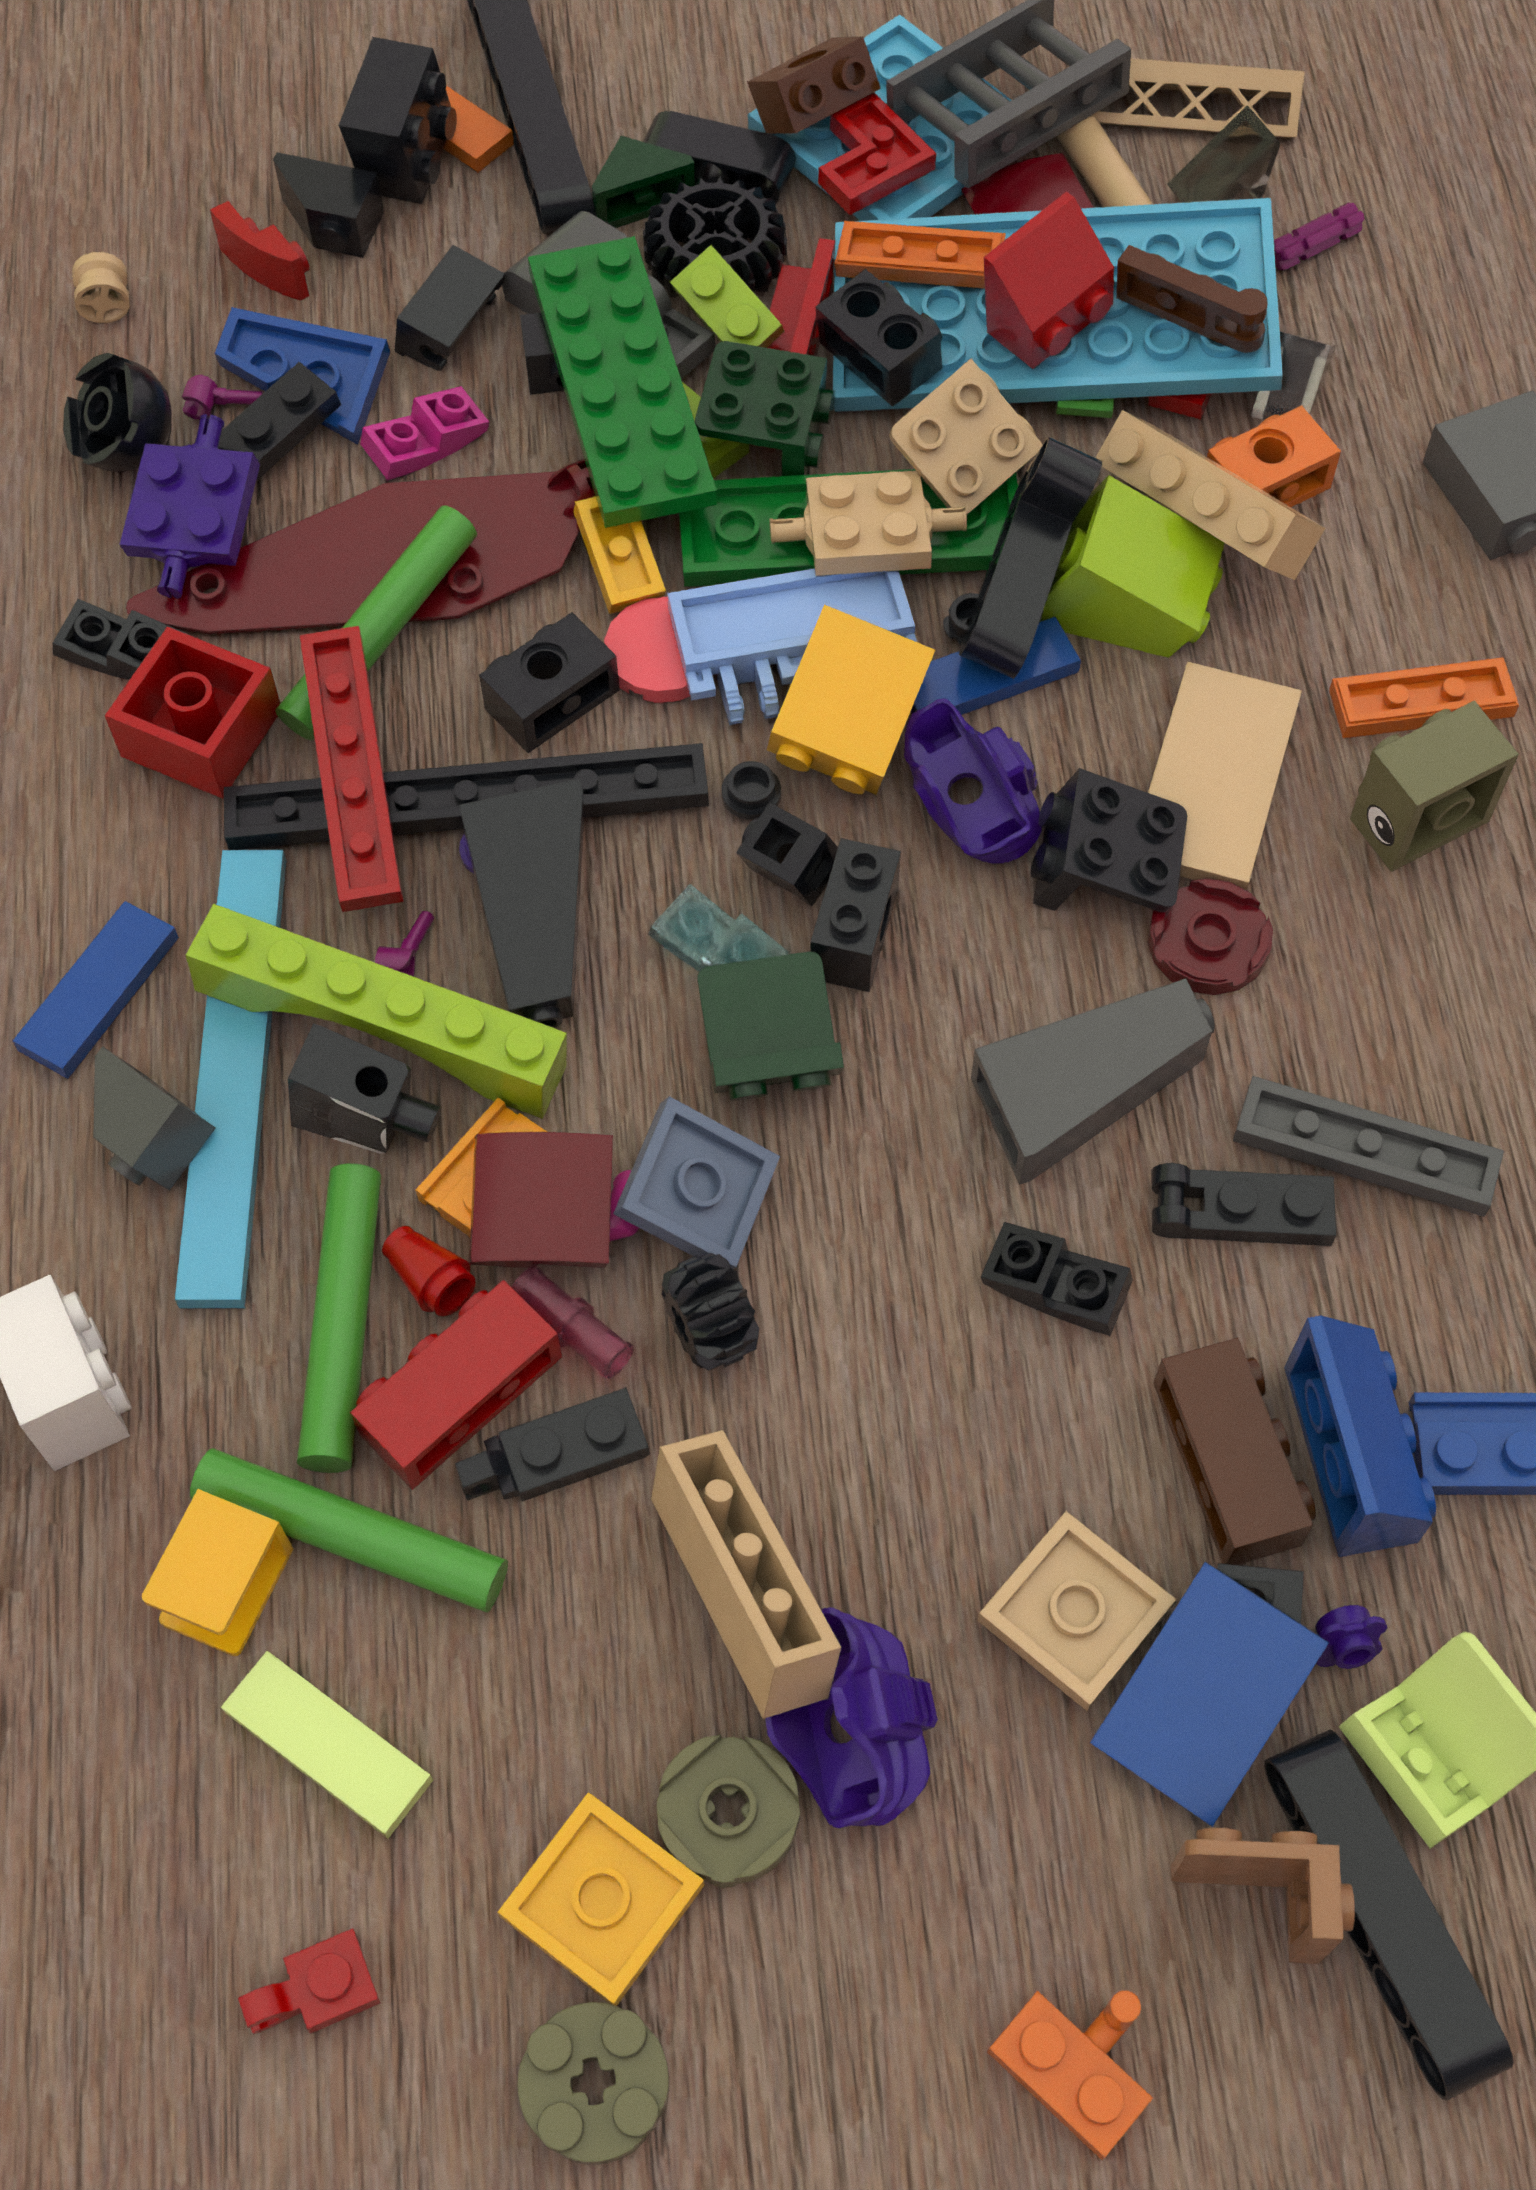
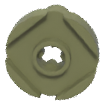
[656,1735,800,1888]
[518,2002,670,2165]

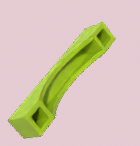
[186,904,567,1119]

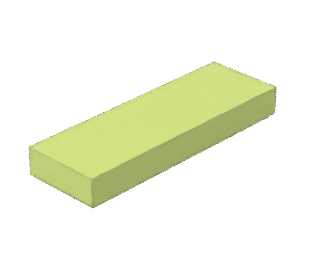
[221,1651,433,1839]

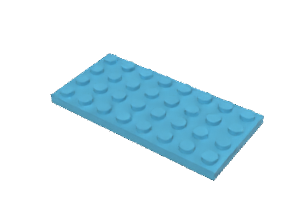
[833,198,1283,412]

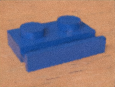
[1409,1392,1536,1495]

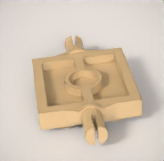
[770,471,967,576]

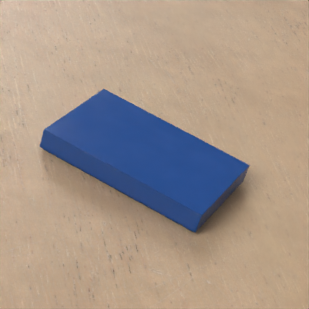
[1090,1562,1329,1827]

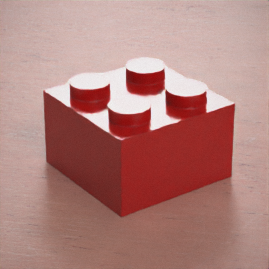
[105,626,281,799]

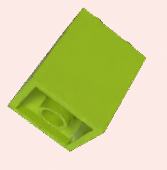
[1039,475,1225,658]

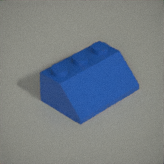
[1284,1315,1436,1557]

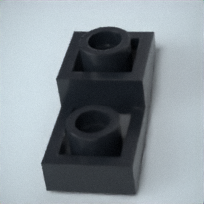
[52,599,186,680]
[981,1222,1133,1336]

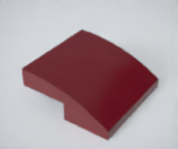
[961,153,1094,214]
[469,1132,613,1269]

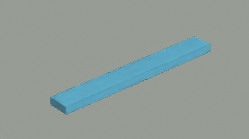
[175,850,286,1309]

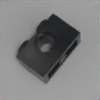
[479,612,620,753]
[810,838,901,992]

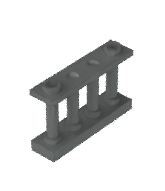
[886,0,1131,188]

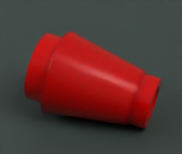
[382,1226,476,1317]

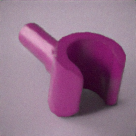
[182,375,262,420]
[375,911,434,977]

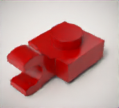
[238,1928,380,2034]

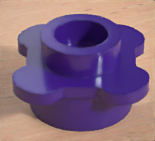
[1315,1605,1388,1669]

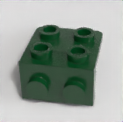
[695,341,835,476]
[697,951,844,1101]

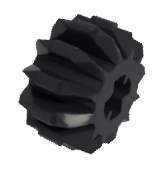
[661,1253,759,1371]

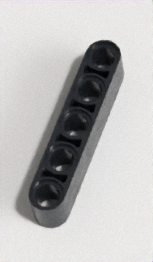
[1264,1730,1514,2101]

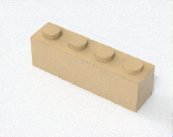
[1095,410,1326,580]
[651,1430,841,1719]

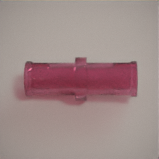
[512,1266,634,1379]

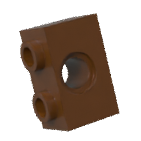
[747,36,881,134]

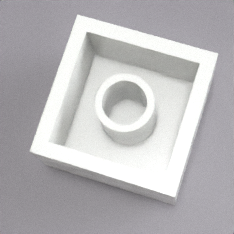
[0,1275,132,1471]

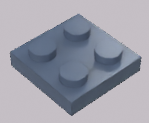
[613,1096,780,1269]

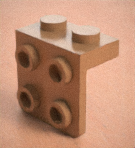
[1171,1828,1355,1964]

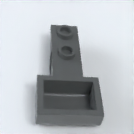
[502,211,716,379]

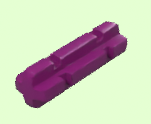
[1274,202,1365,271]

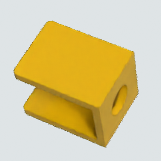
[142,1489,294,1656]

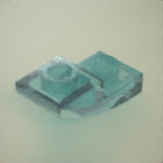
[648,884,789,972]

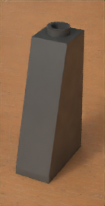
[971,979,1215,1185]

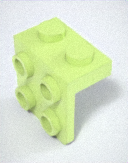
[1339,1632,1536,1849]

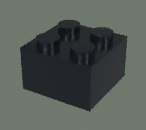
[338,37,457,204]

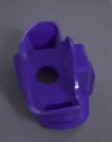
[903,698,1042,864]
[765,1608,938,1828]

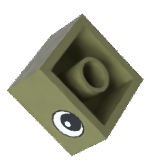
[1350,700,1519,872]

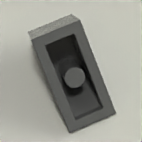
[93,1046,216,1190]

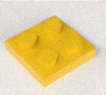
[497,1792,705,2006]

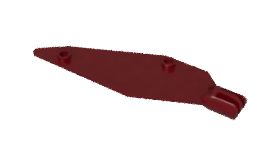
[126,458,596,634]

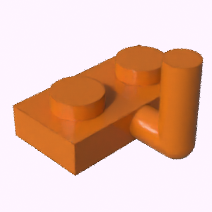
[987,1990,1153,2160]

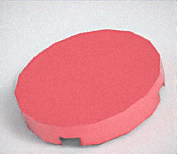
[604,597,690,703]

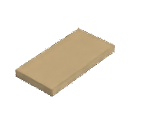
[1148,661,1302,890]

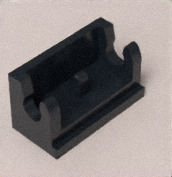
[394,245,505,371]

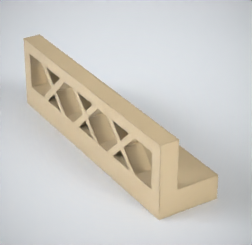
[1094,58,1305,139]

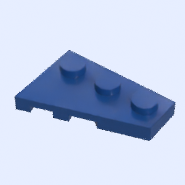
[214,307,391,445]

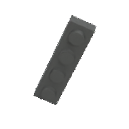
[1233,1076,1504,1217]

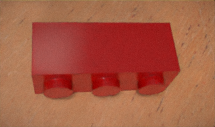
[350,1279,562,1490]

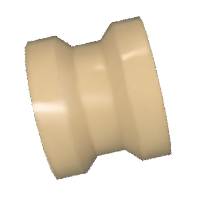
[72,252,130,323]

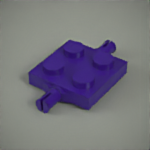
[119,414,260,599]

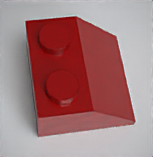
[984,191,1114,369]

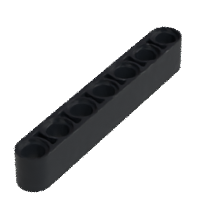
[467,0,595,234]

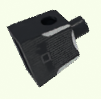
[288,1023,442,1154]

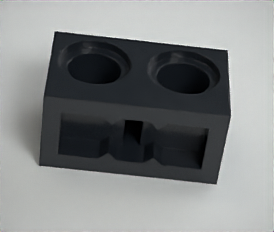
[815,269,942,407]

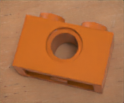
[1207,405,1341,507]

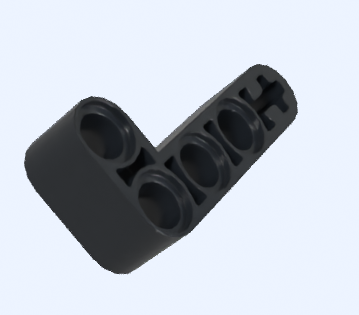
[959,437,1102,679]

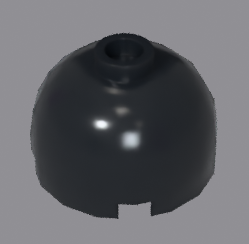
[63,352,172,473]

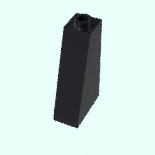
[459,778,585,1028]

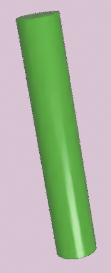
[275,505,477,740]
[297,1163,381,1473]
[190,1448,508,1613]

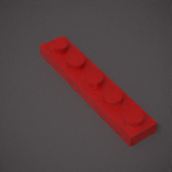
[299,626,404,912]

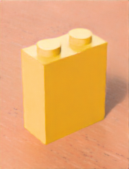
[767,605,935,795]

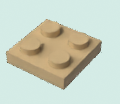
[977,1511,1176,1711]

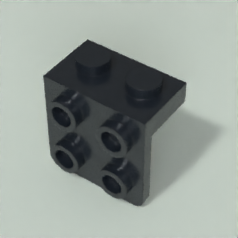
[1030,768,1187,912]

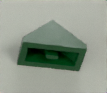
[591,136,695,228]

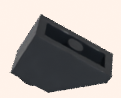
[273,152,384,258]

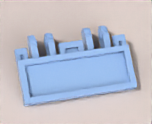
[667,568,917,725]

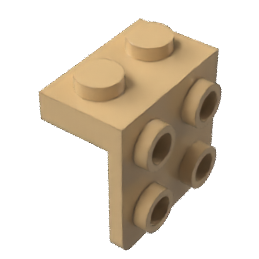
[889,358,1043,515]

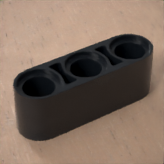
[643,111,796,204]

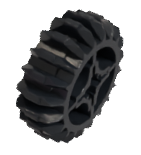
[643,176,787,297]

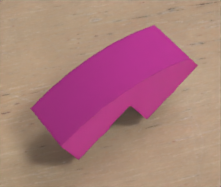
[360,386,489,480]

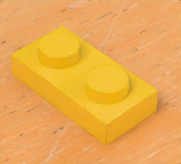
[573,497,666,614]

